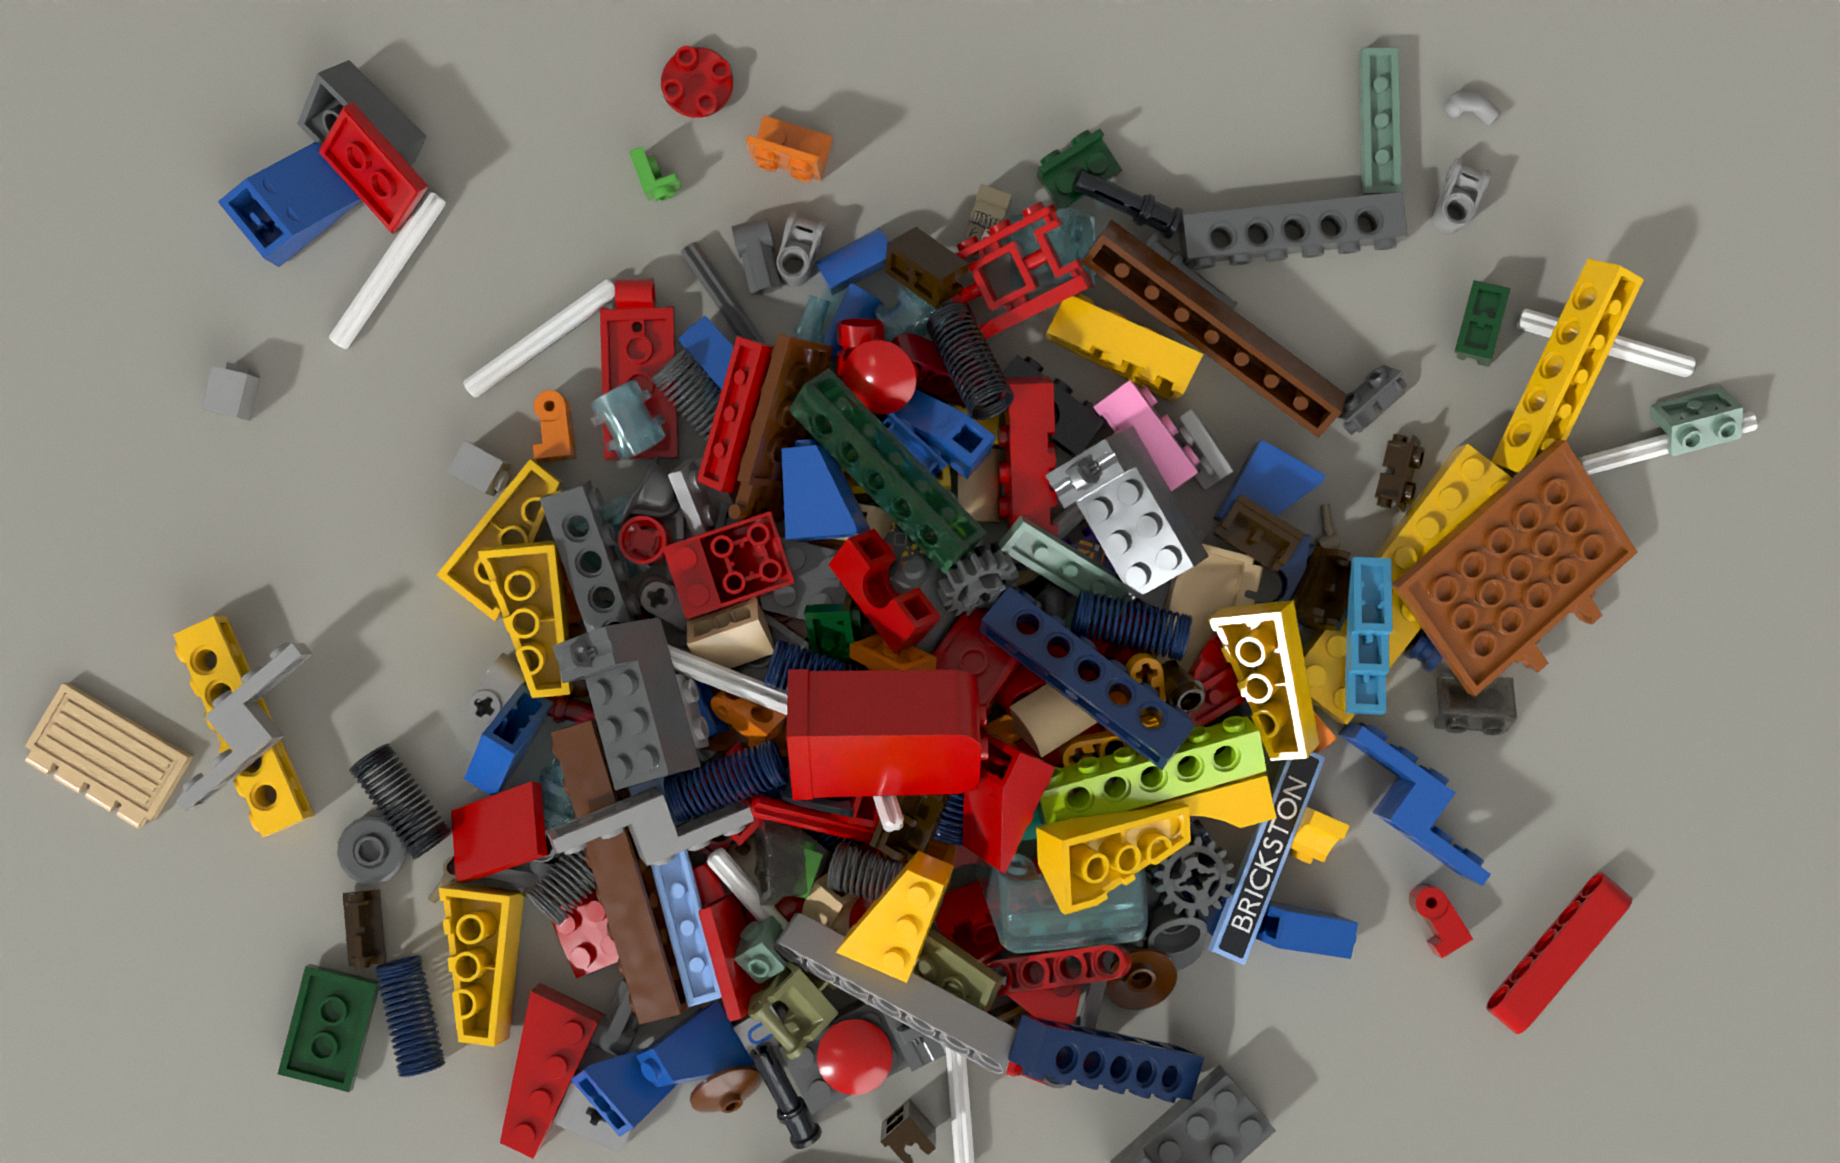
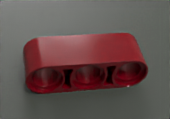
[891,333,986,407]

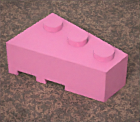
[1093,380,1200,492]

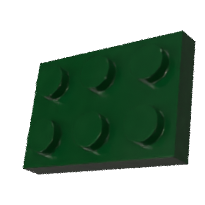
[278,964,380,1092]

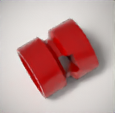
[836,318,885,377]
[618,516,673,566]

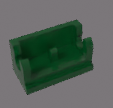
[1454,280,1511,367]

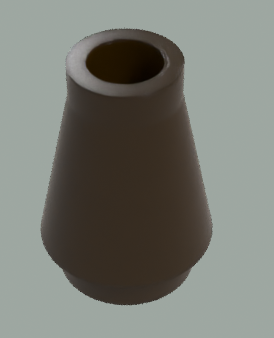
[1161,660,1205,713]

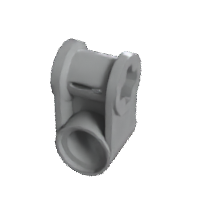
[1432,158,1491,234]
[776,211,827,287]
[637,575,688,632]
[468,653,528,724]

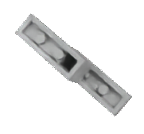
[175,642,313,811]
[546,787,754,866]

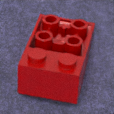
[662,511,795,621]
[962,729,1055,873]

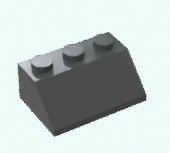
[297,60,427,166]

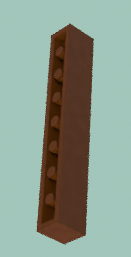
[1082,219,1346,438]
[550,718,689,1025]

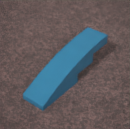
[1345,557,1393,715]

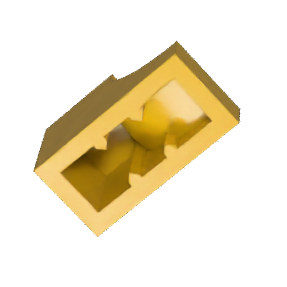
[1290,806,1350,864]

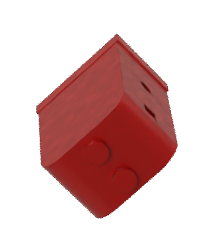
[786,669,988,800]

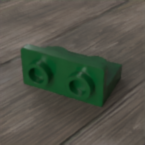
[1037,129,1122,212]
[804,593,866,671]

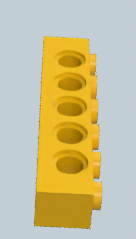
[1491,258,1644,475]
[173,616,315,838]

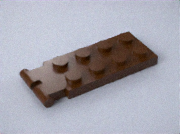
[728,333,834,523]

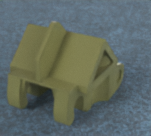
[747,957,839,1059]

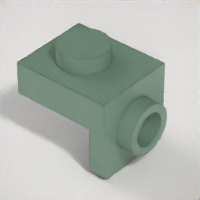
[734,915,786,984]

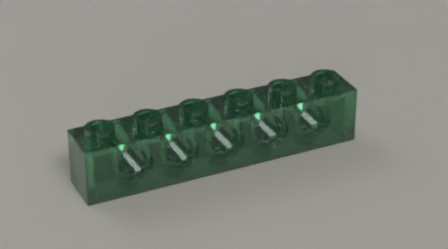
[788,368,987,574]

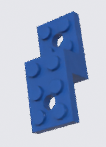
[1338,722,1491,886]

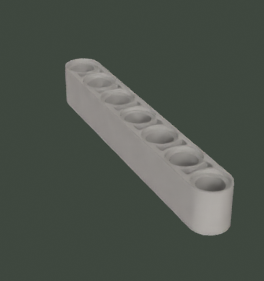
[774,913,1017,1074]

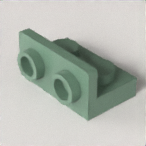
[1651,386,1743,456]

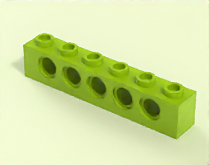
[1037,716,1267,825]

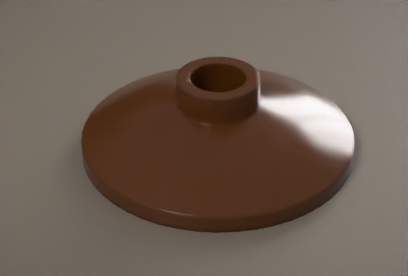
[1105,948,1177,1010]
[690,1066,761,1113]

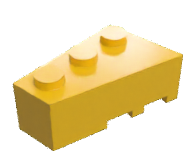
[836,851,954,983]

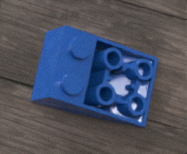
[218,141,361,267]

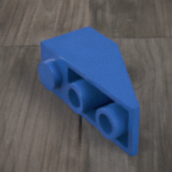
[884,389,996,479]

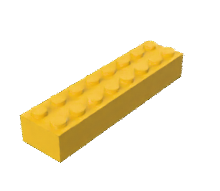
[1302,444,1512,725]

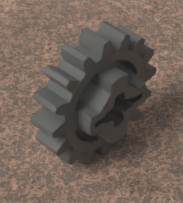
[936,550,1019,616]
[1151,834,1235,918]

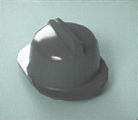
[619,456,680,530]
[1147,901,1207,970]

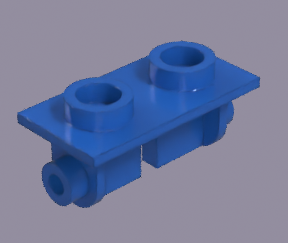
[871,413,948,487]

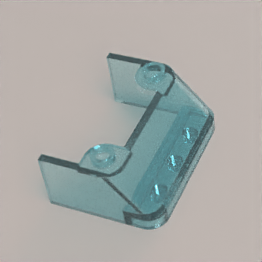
[976,854,1148,953]

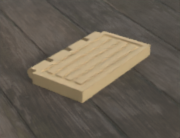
[1145,544,1264,683]
[25,683,193,829]

